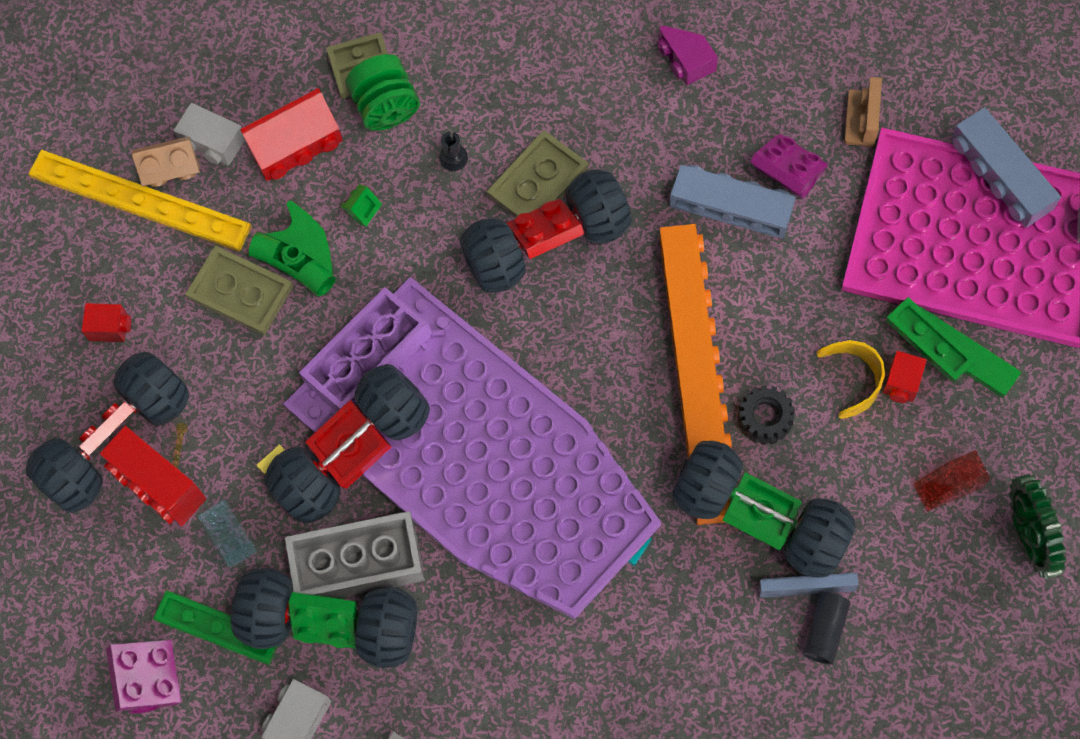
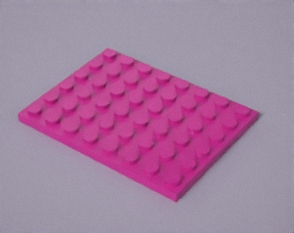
[841,127,1080,348]

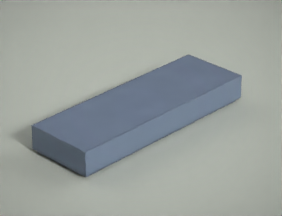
[758,573,859,598]

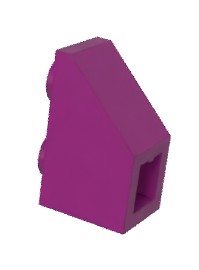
[656,26,718,86]

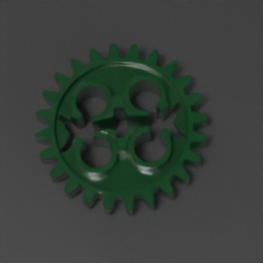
[1009,474,1067,580]

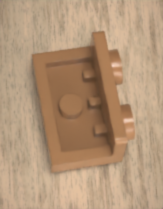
[132,136,200,187]

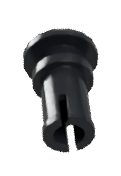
[439,132,468,171]

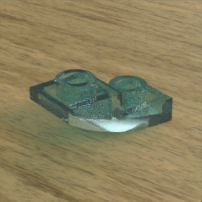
[198,500,257,569]

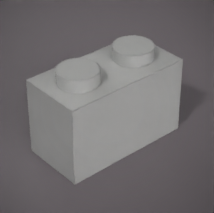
[173,103,245,166]
[261,679,332,739]

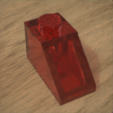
[913,450,990,512]

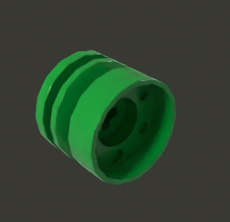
[345,54,420,131]

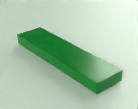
[920,307,1022,398]
[153,590,278,666]

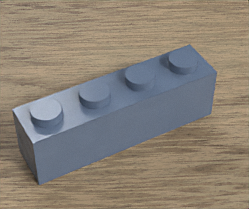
[951,107,1061,228]
[670,164,796,239]

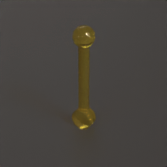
[172,423,188,469]

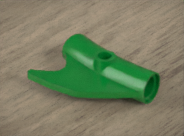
[249,201,336,297]

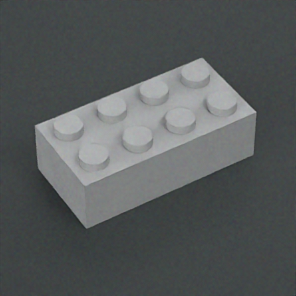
[285,511,425,599]

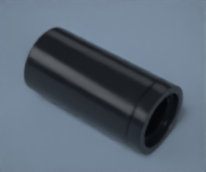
[802,592,851,665]

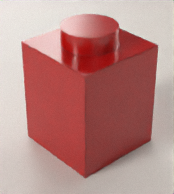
[82,303,132,342]
[883,351,927,403]

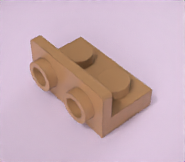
[844,77,882,147]

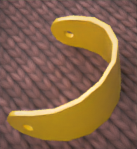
[816,340,885,419]

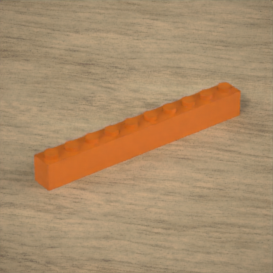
[659,224,732,525]

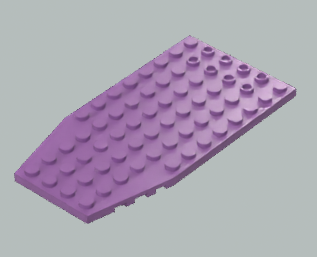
[283,277,661,619]

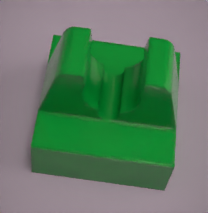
[341,184,382,227]

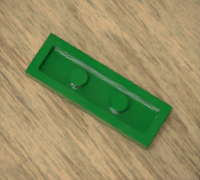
[886,297,977,384]

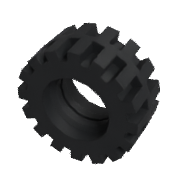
[738,385,795,445]

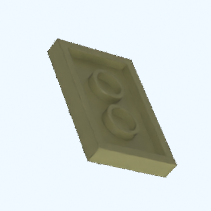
[487,130,589,218]
[185,245,294,336]

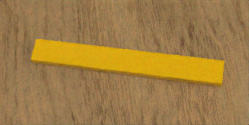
[28,150,252,252]

